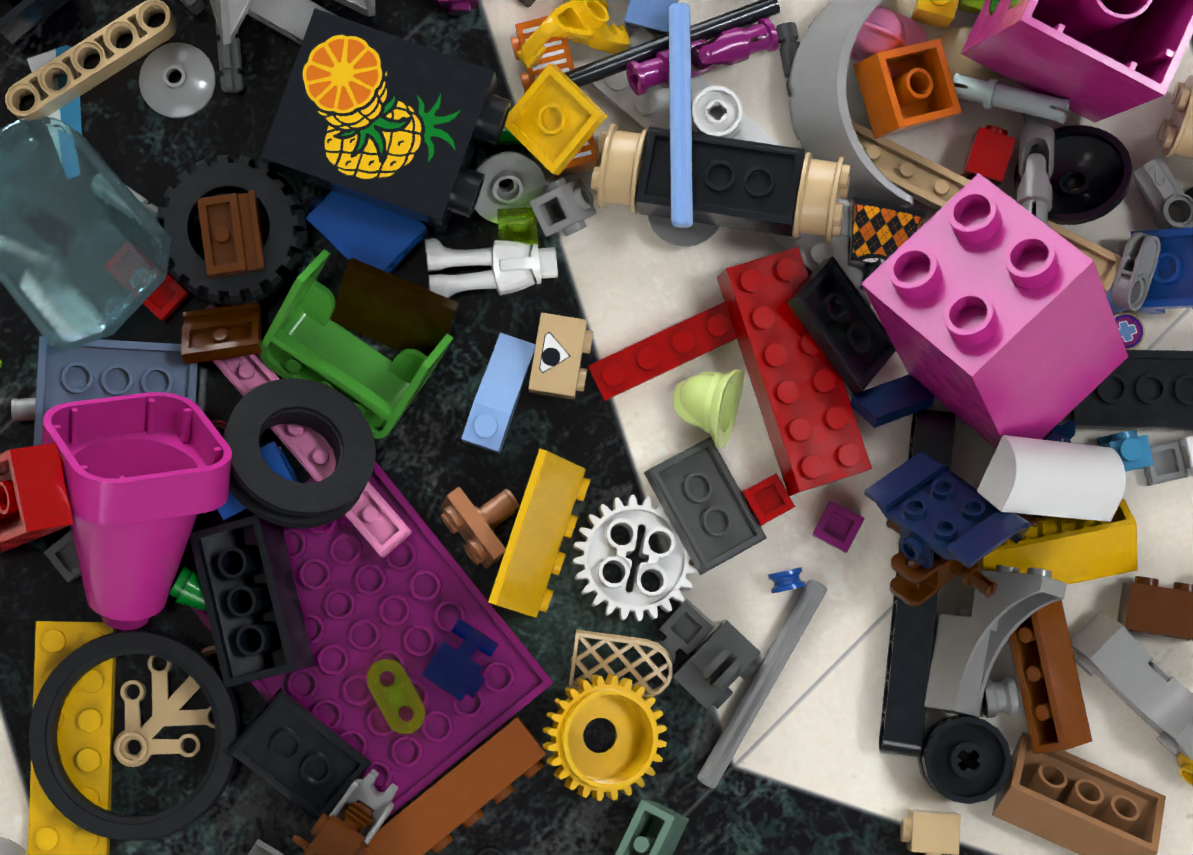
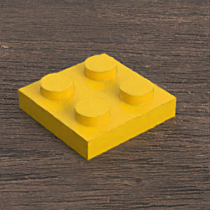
[505,63,608,175]

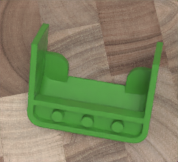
[259,249,453,439]

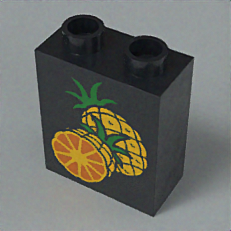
[261,8,511,231]

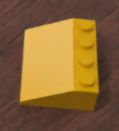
[488,449,590,618]

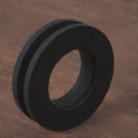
[222,378,376,528]

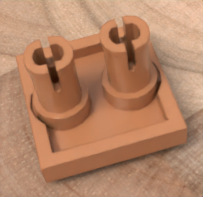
[440,487,520,569]

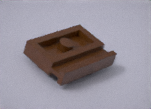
[197,190,266,279]
[181,301,263,365]

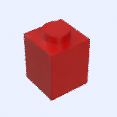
[960,125,1016,187]

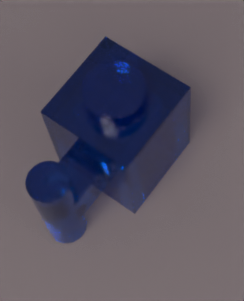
[421,618,499,701]

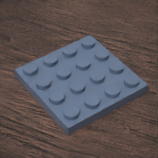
[33,336,198,446]

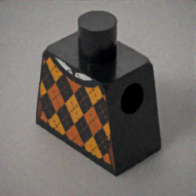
[847,197,927,291]

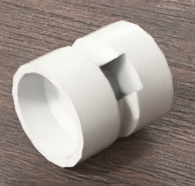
[691,86,743,139]

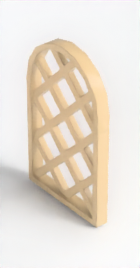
[569,629,673,698]

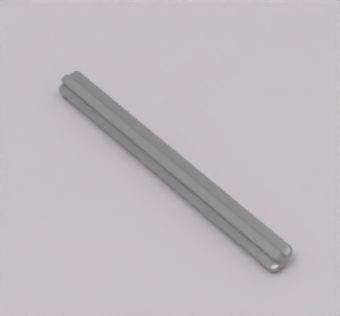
[697,579,827,789]

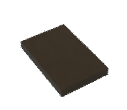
[331,257,459,366]

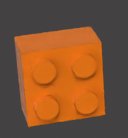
[853,38,962,139]

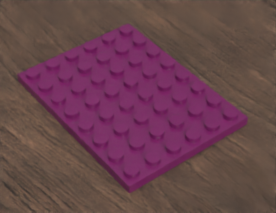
[191,461,554,818]

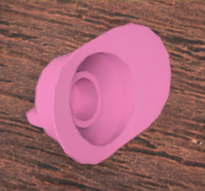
[850,6,928,62]

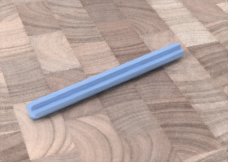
[669,3,693,228]

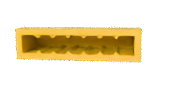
[978,499,1138,585]

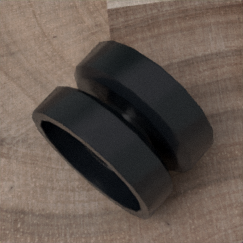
[917,714,1012,804]

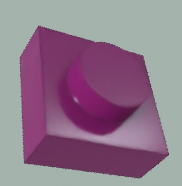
[811,500,865,553]

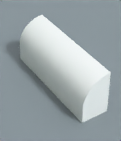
[977,435,1126,522]

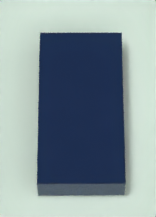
[850,374,935,428]

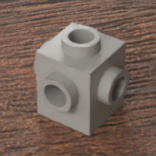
[530,177,597,237]

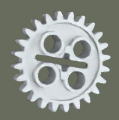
[572,495,698,622]

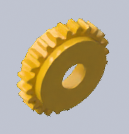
[543,674,667,801]

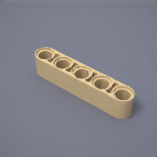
[5,0,177,124]

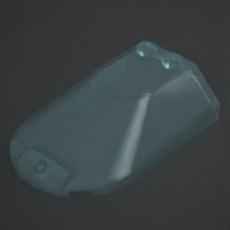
[0,116,172,351]

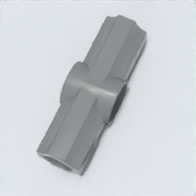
[1132,156,1193,229]

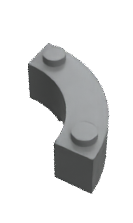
[1071,610,1193,760]

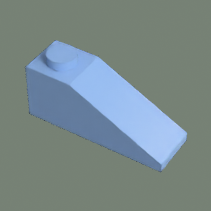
[461,333,536,454]

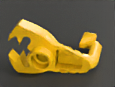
[516,0,630,69]

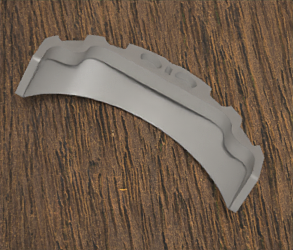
[789,0,913,208]

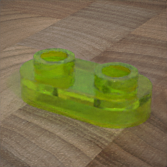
[367,659,426,734]

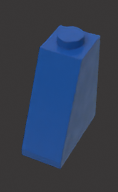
[306,191,429,273]

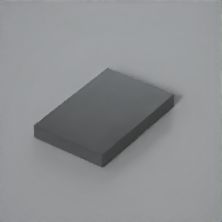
[644,437,767,575]

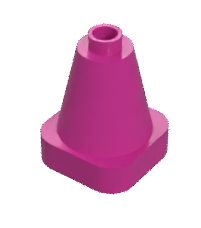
[42,392,232,630]

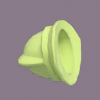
[673,369,745,448]

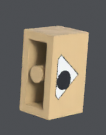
[528,312,594,400]

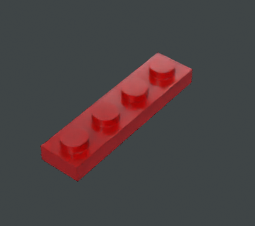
[588,302,737,402]

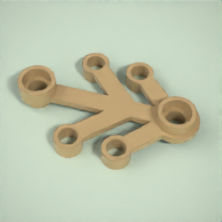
[113,646,221,767]

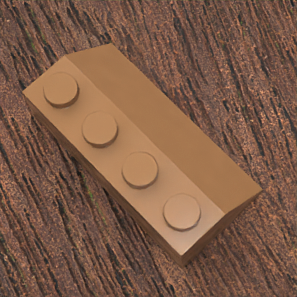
[992,732,1166,855]

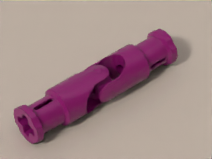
[626,17,779,96]

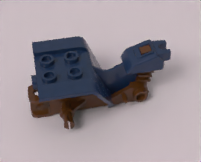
[864,420,1076,606]

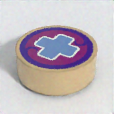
[1114,312,1145,350]

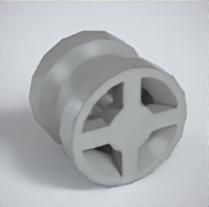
[982,676,1019,719]

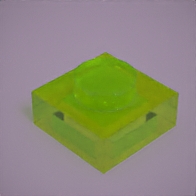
[497,207,539,246]

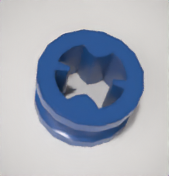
[768,567,806,594]

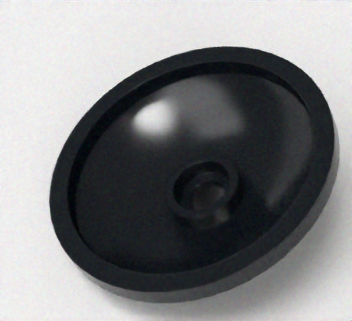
[1014,125,1132,225]

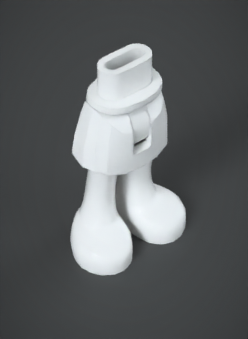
[424,238,558,298]

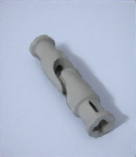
[1017,107,1056,228]

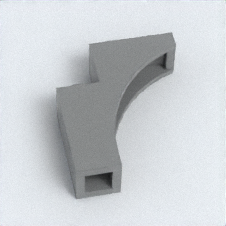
[924,565,1067,717]

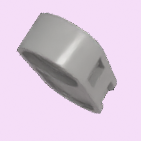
[1112,232,1161,311]

